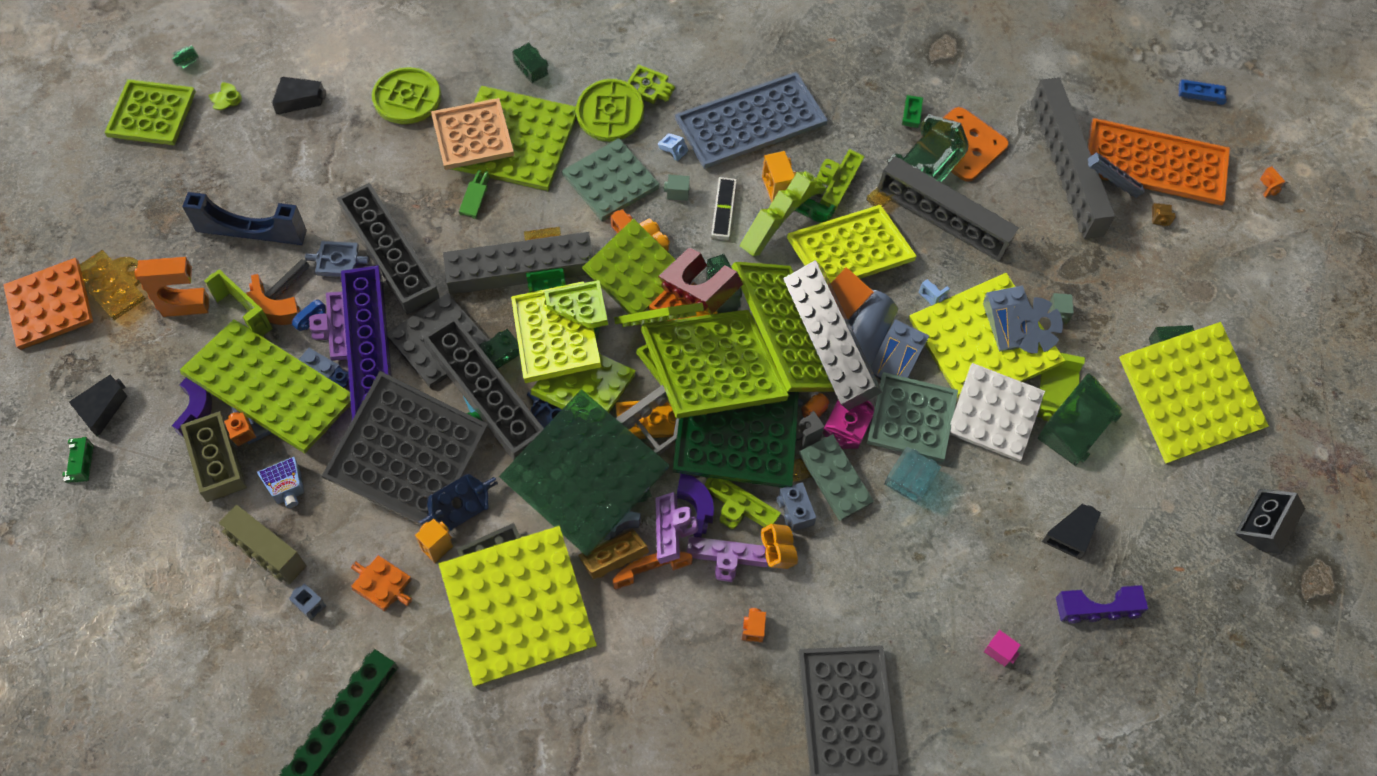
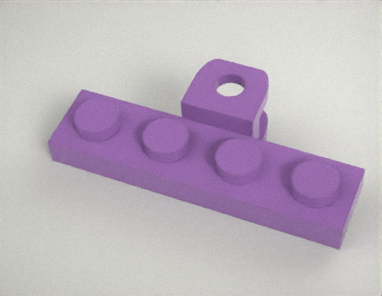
[309,292,347,361]
[656,492,698,564]
[687,536,768,582]

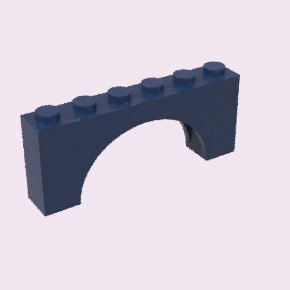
[182,192,307,245]

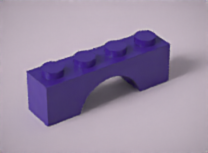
[1056,585,1148,624]

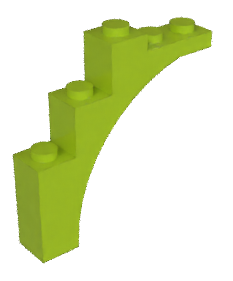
[739,171,826,256]

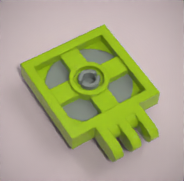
[627,64,675,104]

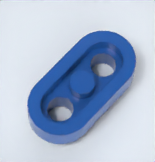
[292,299,326,331]

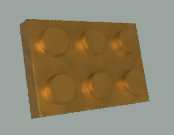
[578,529,649,580]

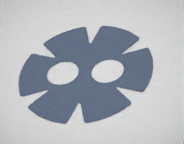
[1009,297,1063,353]

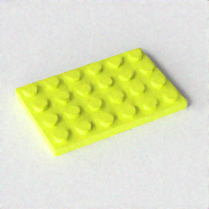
[787,205,917,283]
[511,281,601,383]

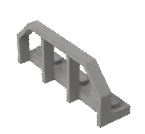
[567,385,679,487]

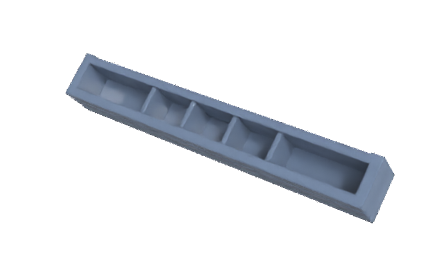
[1088,153,1145,198]

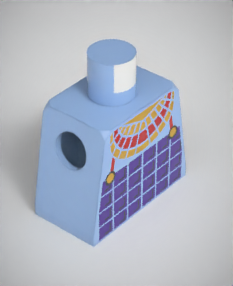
[257,457,304,508]

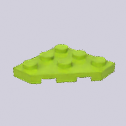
[544,280,608,329]

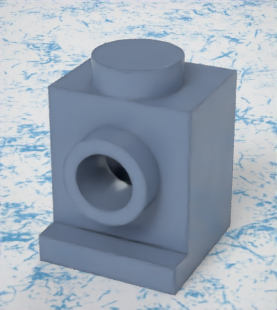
[289,583,326,621]

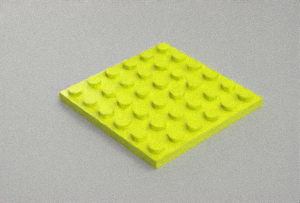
[909,273,1065,399]
[1119,322,1269,464]
[438,526,597,686]

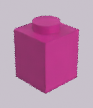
[984,630,1021,667]

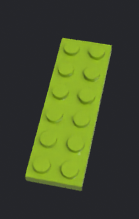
[614,303,704,327]

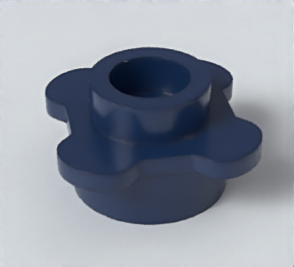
[329,368,349,388]

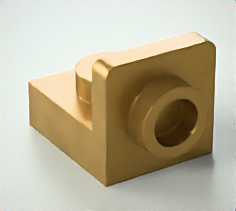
[1152,203,1176,226]

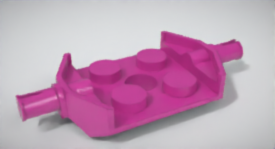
[823,399,875,449]

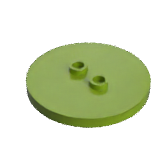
[372,67,441,124]
[576,79,644,142]

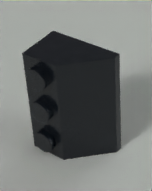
[1235,489,1305,554]

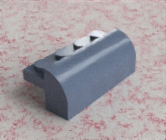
[848,290,899,367]

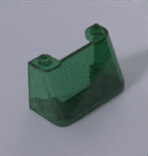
[887,115,969,182]
[1037,373,1123,466]

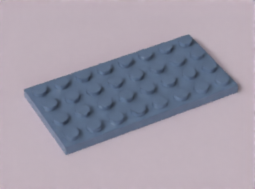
[675,72,828,169]

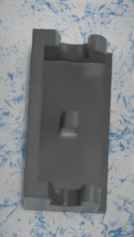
[796,411,824,451]

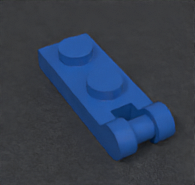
[1179,79,1227,105]

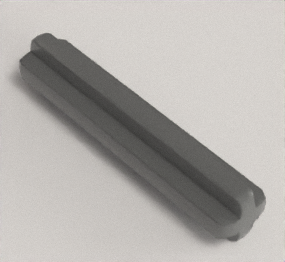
[265,259,310,300]

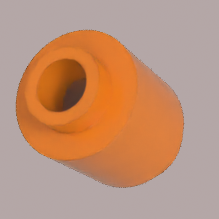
[802,393,830,418]

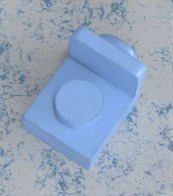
[658,134,688,161]
[918,279,950,305]

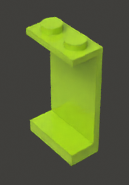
[204,269,272,337]
[1036,350,1085,425]

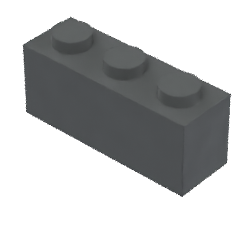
[457,523,521,556]

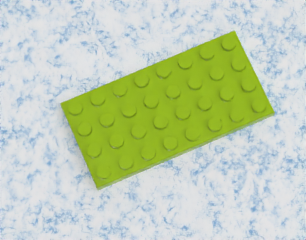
[731,262,835,392]
[180,319,351,454]

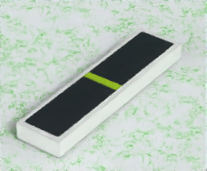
[711,177,736,240]

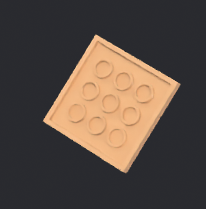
[431,98,514,170]

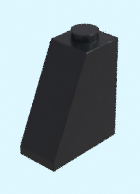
[272,76,326,114]
[69,374,127,437]
[1042,504,1101,560]

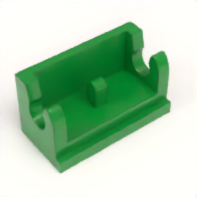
[795,198,835,223]
[526,267,566,293]
[62,437,94,483]

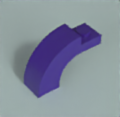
[172,378,212,438]
[677,474,714,538]

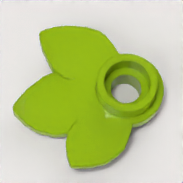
[208,82,242,110]

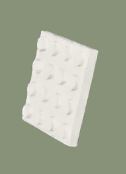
[950,363,1045,462]

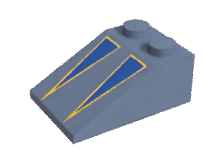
[983,285,1033,352]
[871,319,929,379]

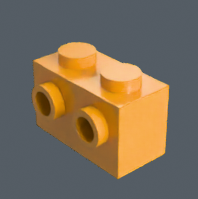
[415,519,453,563]

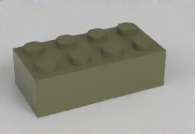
[181,411,247,502]
[219,505,307,585]

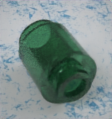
[171,45,199,68]

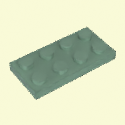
[798,434,874,521]

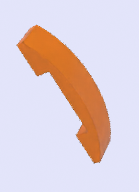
[613,552,692,590]

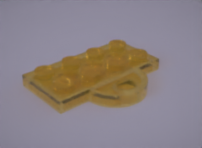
[80,249,146,321]

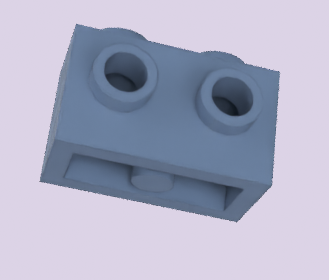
[777,482,816,532]

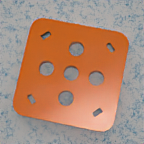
[918,107,1008,182]

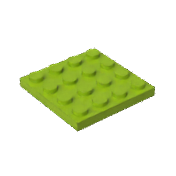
[104,79,196,146]
[582,218,676,314]
[531,354,636,427]

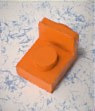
[1260,166,1285,198]

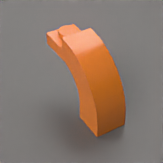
[246,274,300,325]

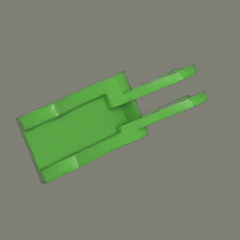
[459,169,490,219]

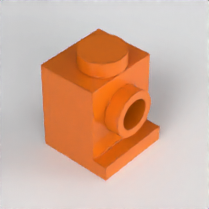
[611,209,632,234]
[224,412,256,446]
[742,608,766,643]

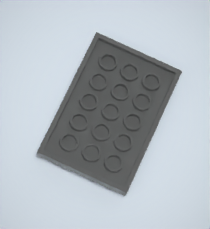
[798,646,899,776]

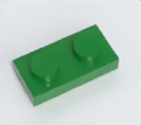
[902,95,923,128]

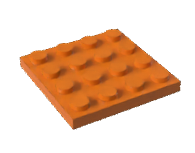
[3,258,93,350]

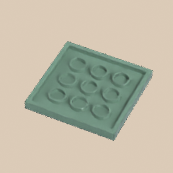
[562,138,659,221]
[867,372,958,462]

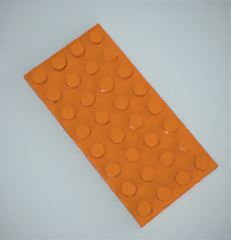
[1088,118,1230,206]

